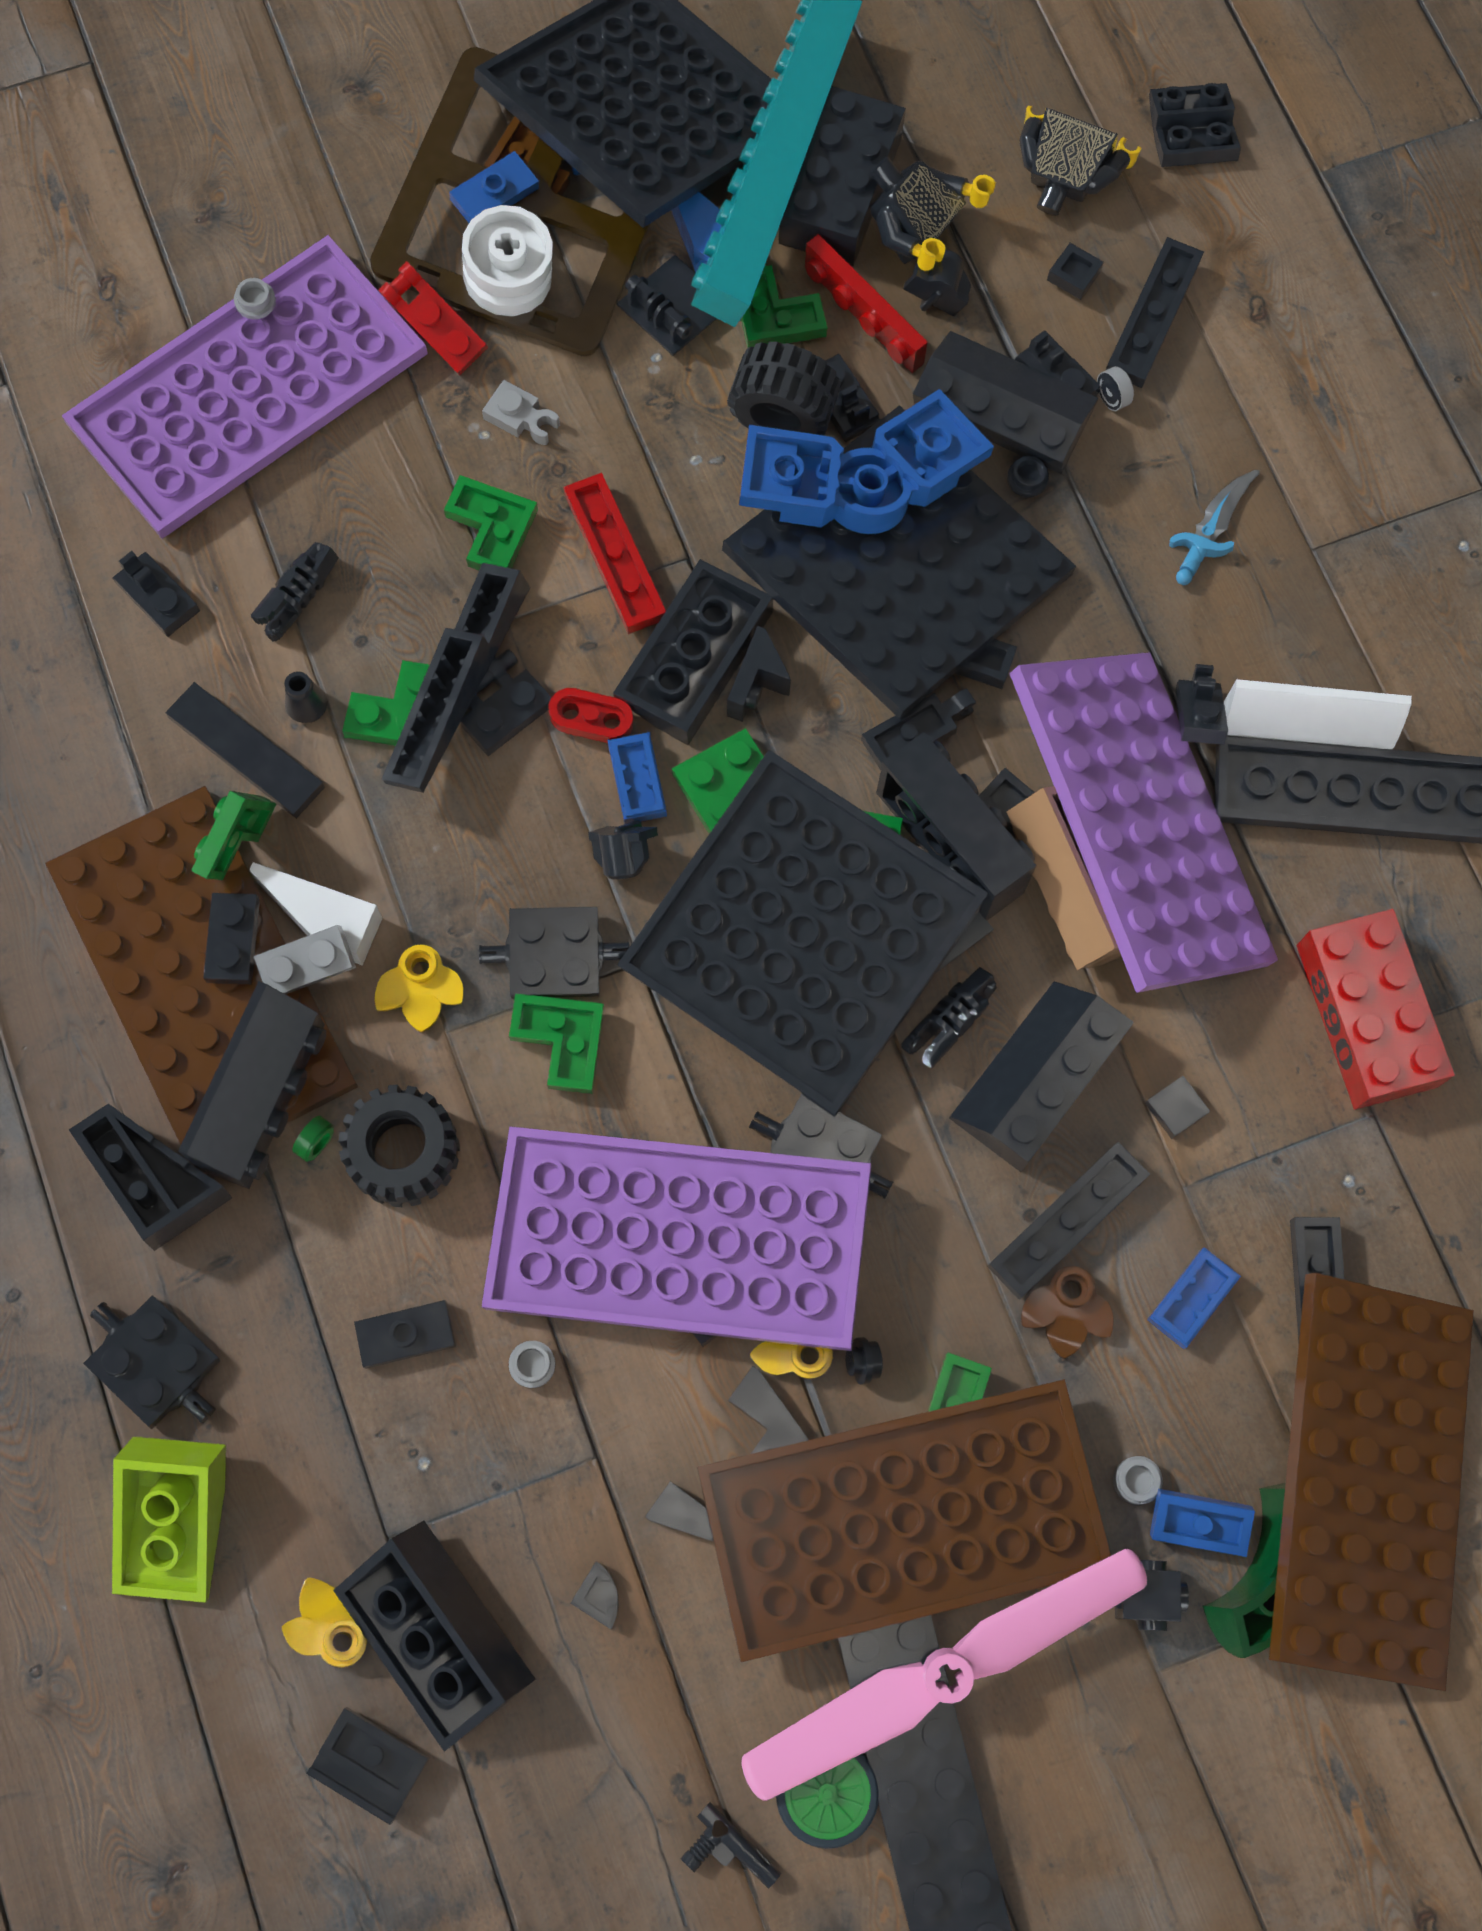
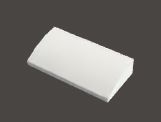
[1224,679,1412,750]

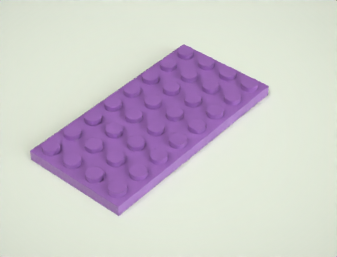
[62,235,428,539]
[1010,652,1278,993]
[482,1127,871,1351]

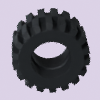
[727,341,841,436]
[338,1084,460,1207]

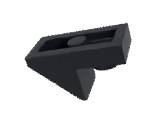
[727,626,791,722]

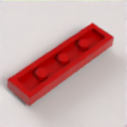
[805,234,928,373]
[563,472,666,634]

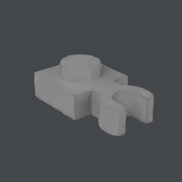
[482,380,560,445]

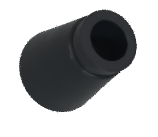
[284,671,328,723]

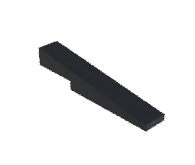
[382,563,531,793]

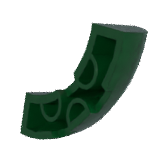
[1202,1483,1286,1658]

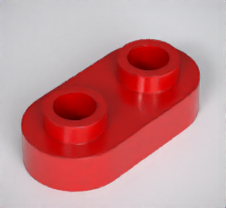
[549,688,634,743]

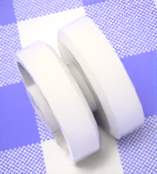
[462,205,553,316]

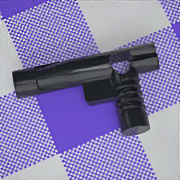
[680,1802,781,1889]

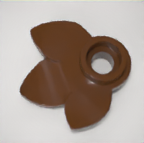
[1021,1266,1114,1359]

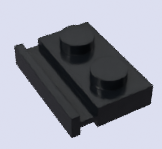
[306,1707,430,1825]

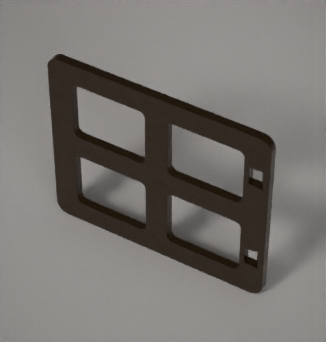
[370,47,651,356]

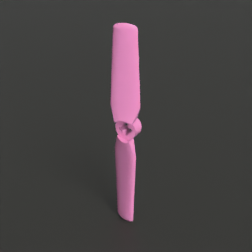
[742,1549,1147,1801]

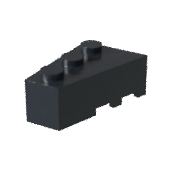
[69,1103,232,1251]

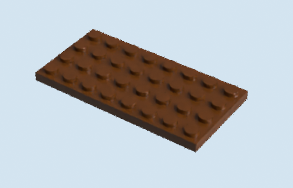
[45,786,358,1169]
[1269,1273,1474,1691]
[697,1379,1111,1662]

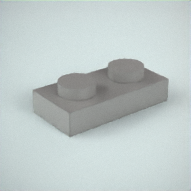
[254,925,356,994]

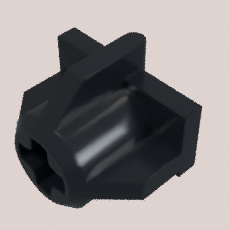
[903,250,971,317]
[588,820,658,879]

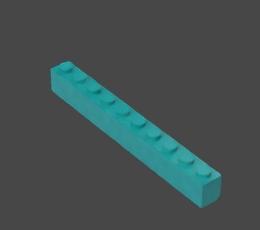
[691,0,862,327]

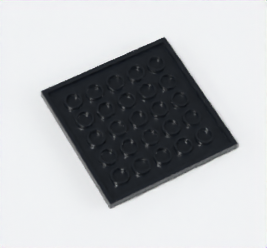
[474,0,771,228]
[722,405,1076,719]
[617,750,989,1116]

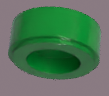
[292,1115,334,1162]

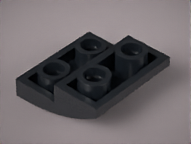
[1149,83,1241,167]

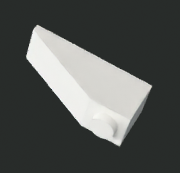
[250,862,383,966]

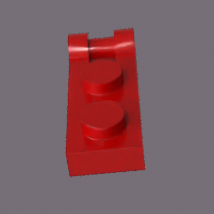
[378,261,488,376]

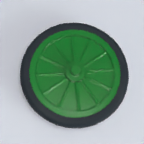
[776,1754,878,1849]

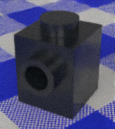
[1115,1560,1189,1631]

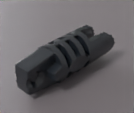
[251,542,339,642]
[901,967,997,1069]

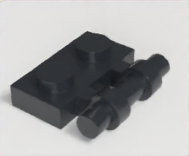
[460,649,552,756]

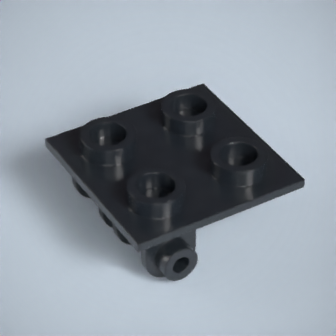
[617,255,717,356]

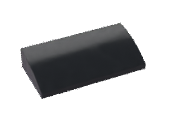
[613,559,773,745]

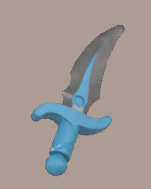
[1169,470,1260,585]

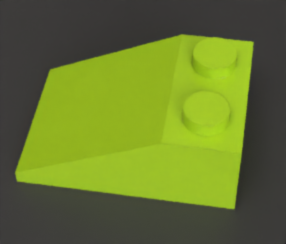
[112,1437,226,1603]

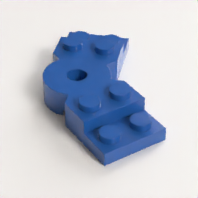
[739,389,994,534]

